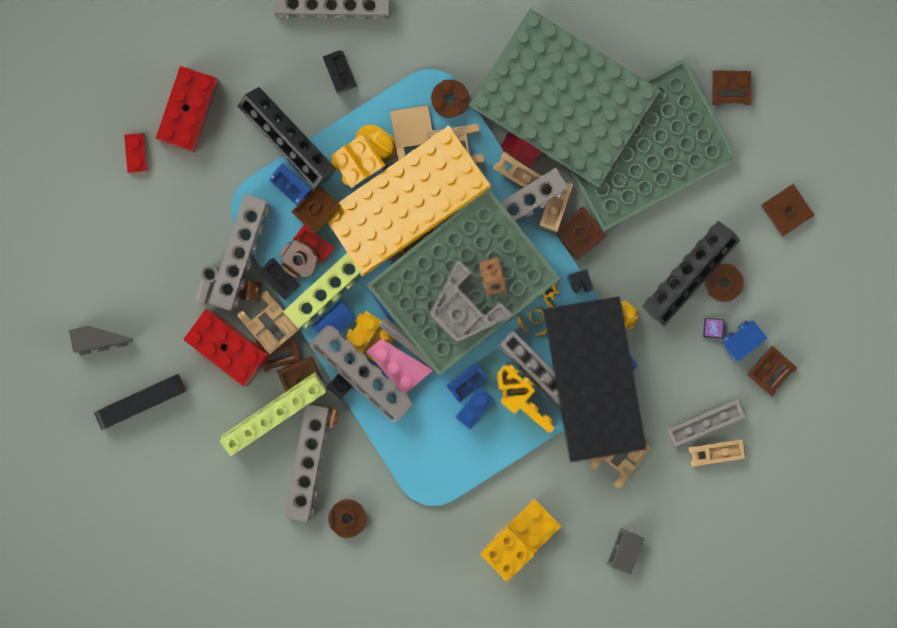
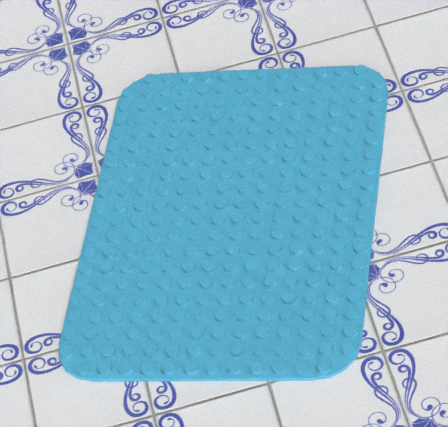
[231,69,633,506]

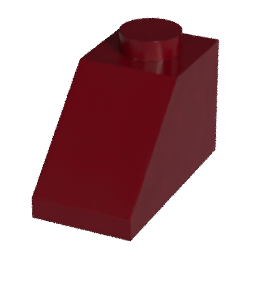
[501,133,542,168]

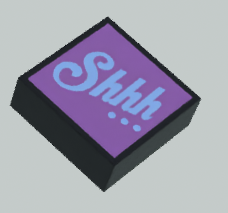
[703,318,725,339]

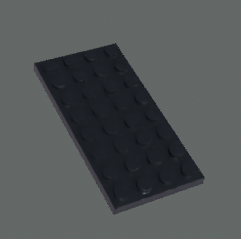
[543,296,647,463]

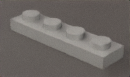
[667,399,745,447]

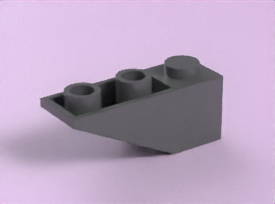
[69,326,133,356]

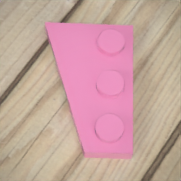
[367,338,433,393]

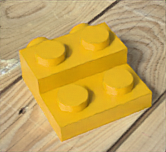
[331,133,386,188]
[344,311,394,362]

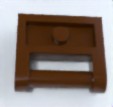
[712,70,751,106]
[255,335,301,372]
[746,346,798,397]

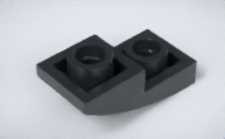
[327,360,365,400]

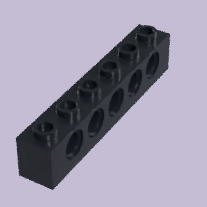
[237,87,336,189]
[642,221,740,326]

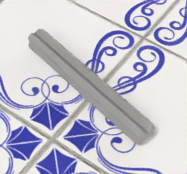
[379,318,436,372]

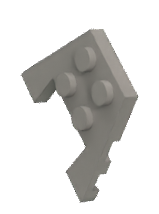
[430,260,512,342]

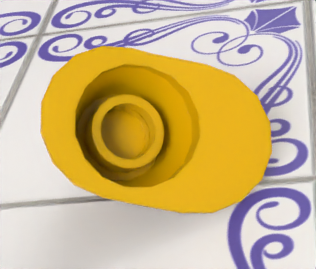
[355,125,397,162]

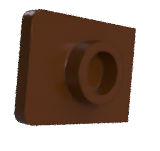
[239,280,262,302]

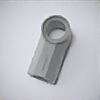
[194,265,220,304]

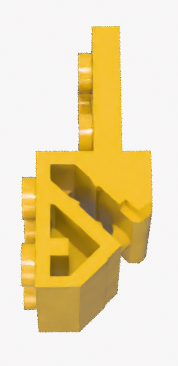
[497,364,555,433]
[480,499,562,582]

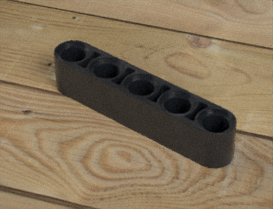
[94,374,187,430]

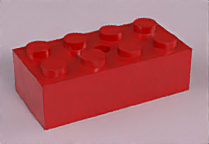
[155,66,219,153]
[183,309,271,386]

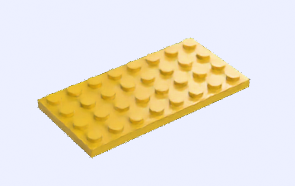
[327,126,491,276]

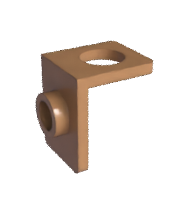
[479,258,506,295]
[312,404,340,428]

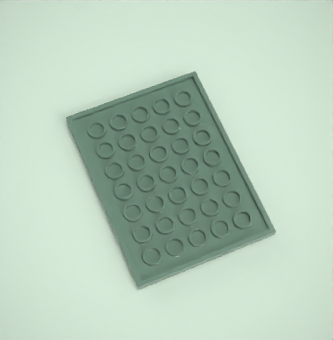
[469,8,660,188]
[570,59,738,232]
[367,189,561,376]

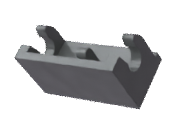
[607,528,645,574]

